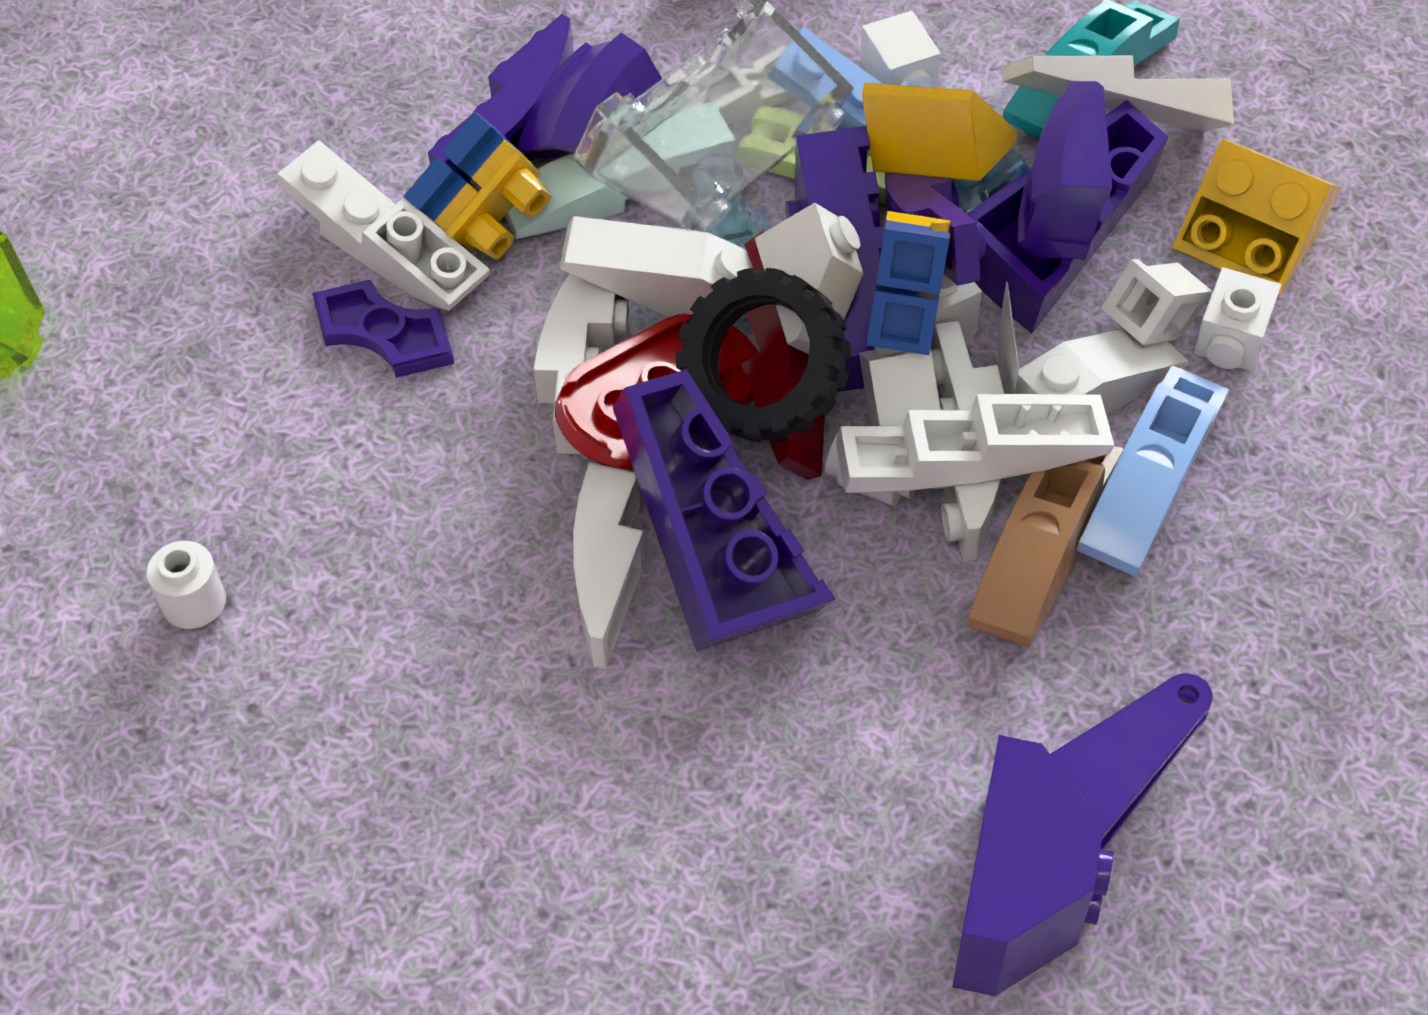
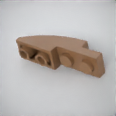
[967,446,1124,648]

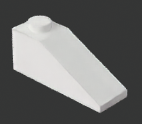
[559,216,753,317]
[1015,329,1189,416]

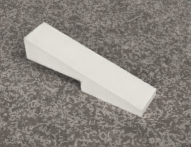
[1002,56,1234,132]

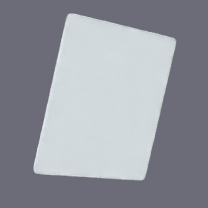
[997,282,1019,394]

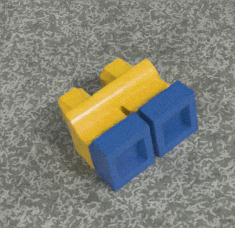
[403,112,551,260]
[866,211,950,355]

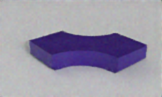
[312,280,455,378]

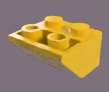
[1172,139,1341,295]

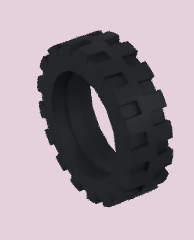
[676,268,851,442]

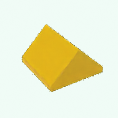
[862,82,1018,181]

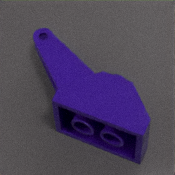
[952,673,1213,996]

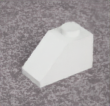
[755,203,863,354]

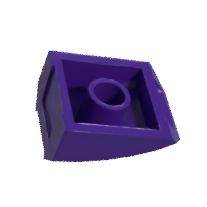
[517,32,668,161]
[1018,81,1112,260]

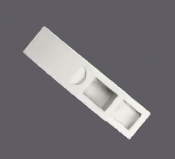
[277,140,490,311]
[533,274,629,454]
[931,321,1004,561]

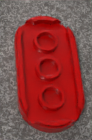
[555,314,758,469]

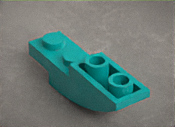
[1002,0,1180,139]

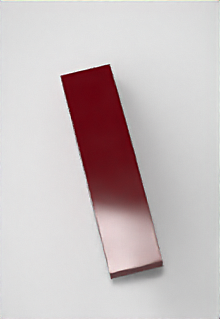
[741,231,825,480]

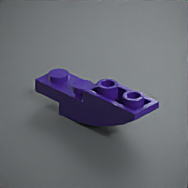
[428,14,574,181]
[885,172,986,286]

